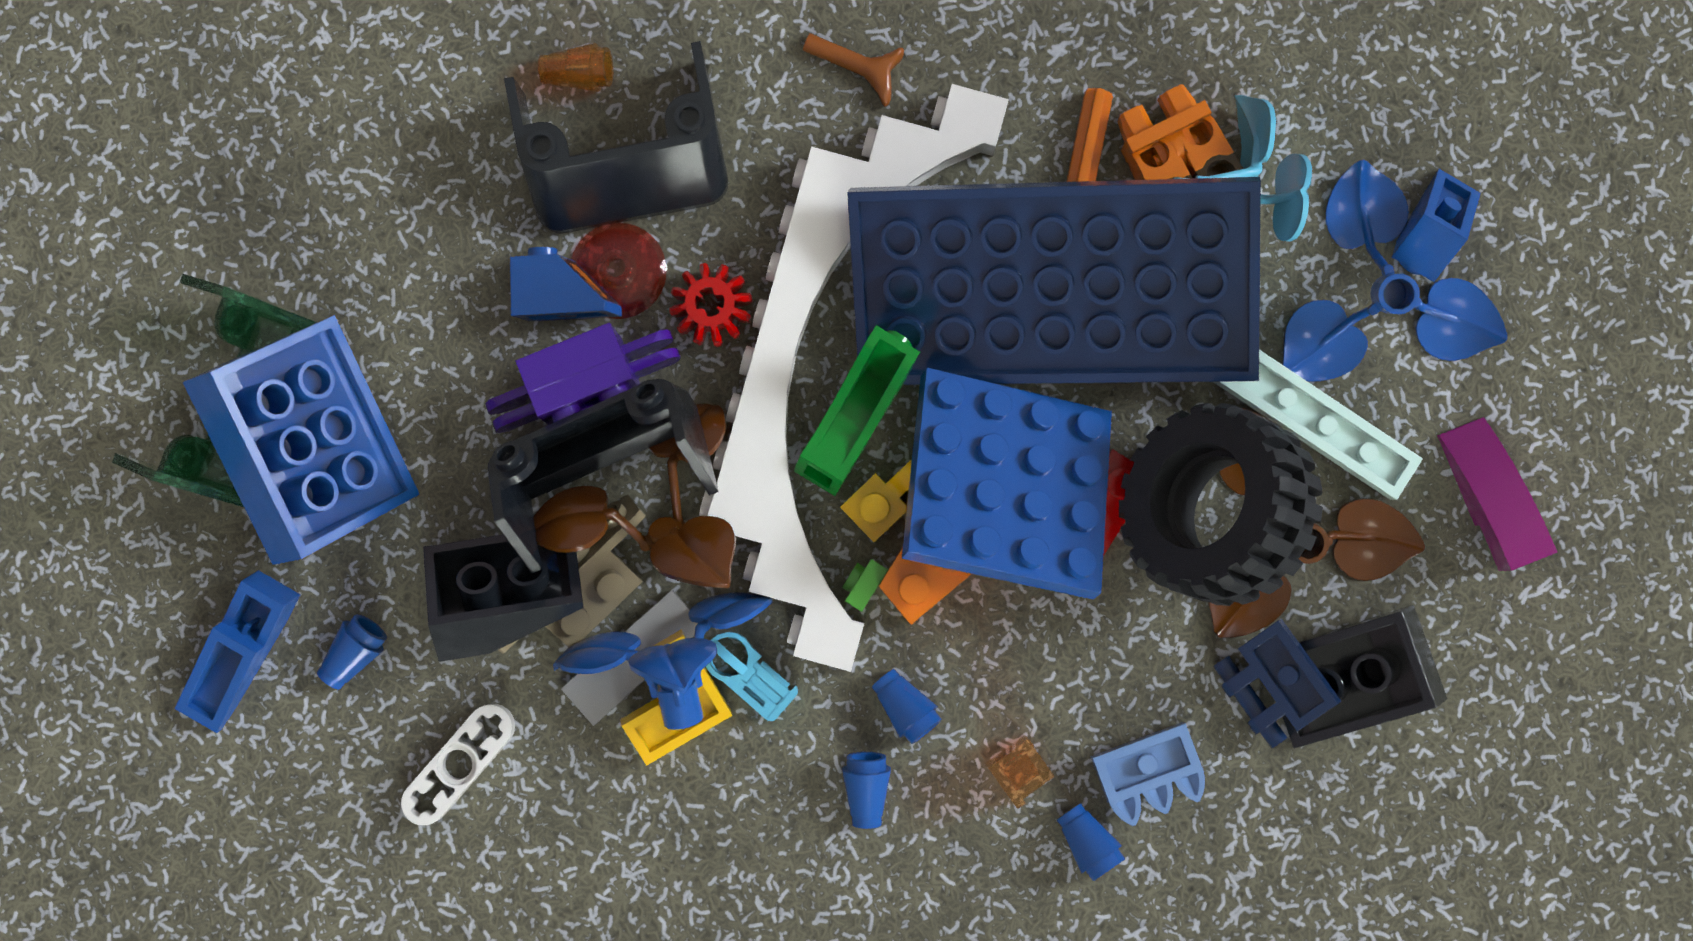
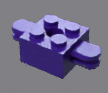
[485,322,681,433]

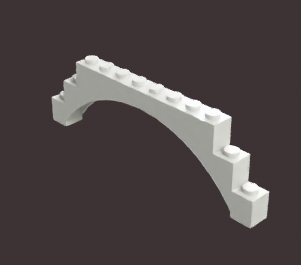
[699,84,1009,672]

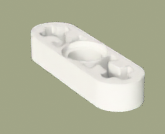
[401,704,515,825]

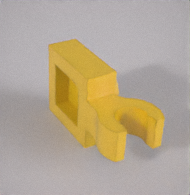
[840,460,912,542]

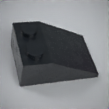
[423,534,584,662]
[1283,605,1448,749]

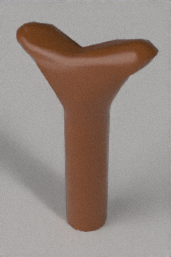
[803,33,904,107]

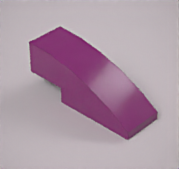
[1437,417,1558,571]

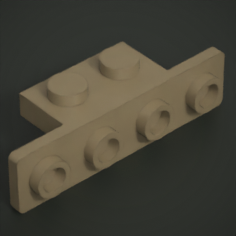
[498,495,646,654]

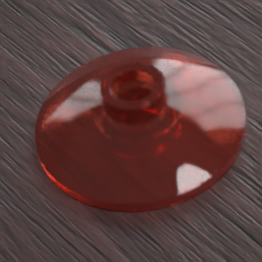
[571,222,667,319]

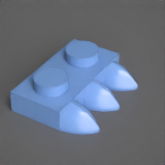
[1090,722,1205,826]

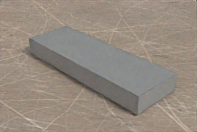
[561,590,698,726]

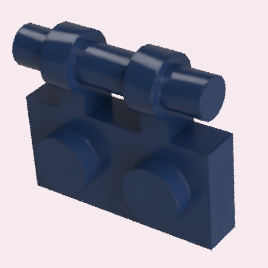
[1213,619,1341,749]

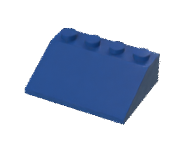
[183,315,419,565]

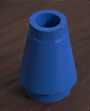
[317,614,387,690]
[872,669,942,745]
[842,752,891,829]
[1057,803,1125,881]

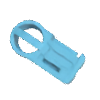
[706,632,798,721]

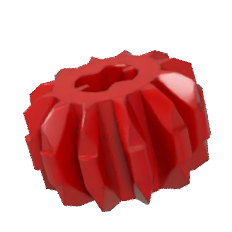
[669,263,753,347]

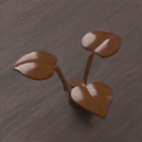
[533,403,736,588]
[1208,407,1425,638]

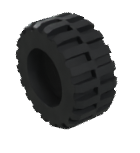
[1119,403,1323,606]

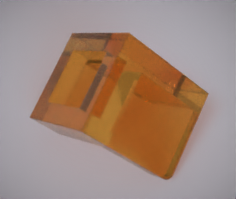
[985,735,1055,809]

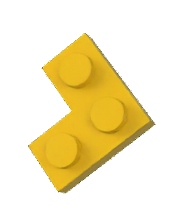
[620,629,732,766]

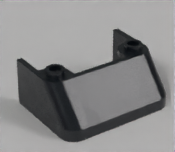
[504,41,728,233]
[487,379,719,573]

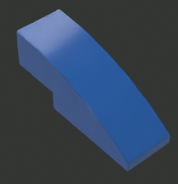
[174,570,301,733]

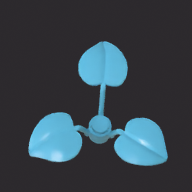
[1174,95,1312,241]

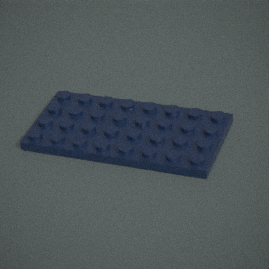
[847,177,1261,385]

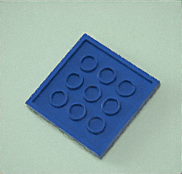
[902,368,1112,600]

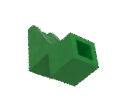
[794,325,920,496]

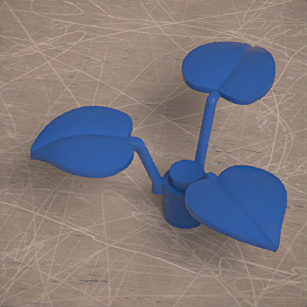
[1282,160,1508,381]
[553,592,773,730]

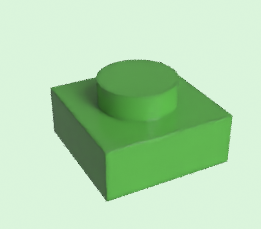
[842,559,888,612]

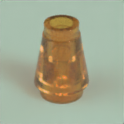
[538,43,614,92]

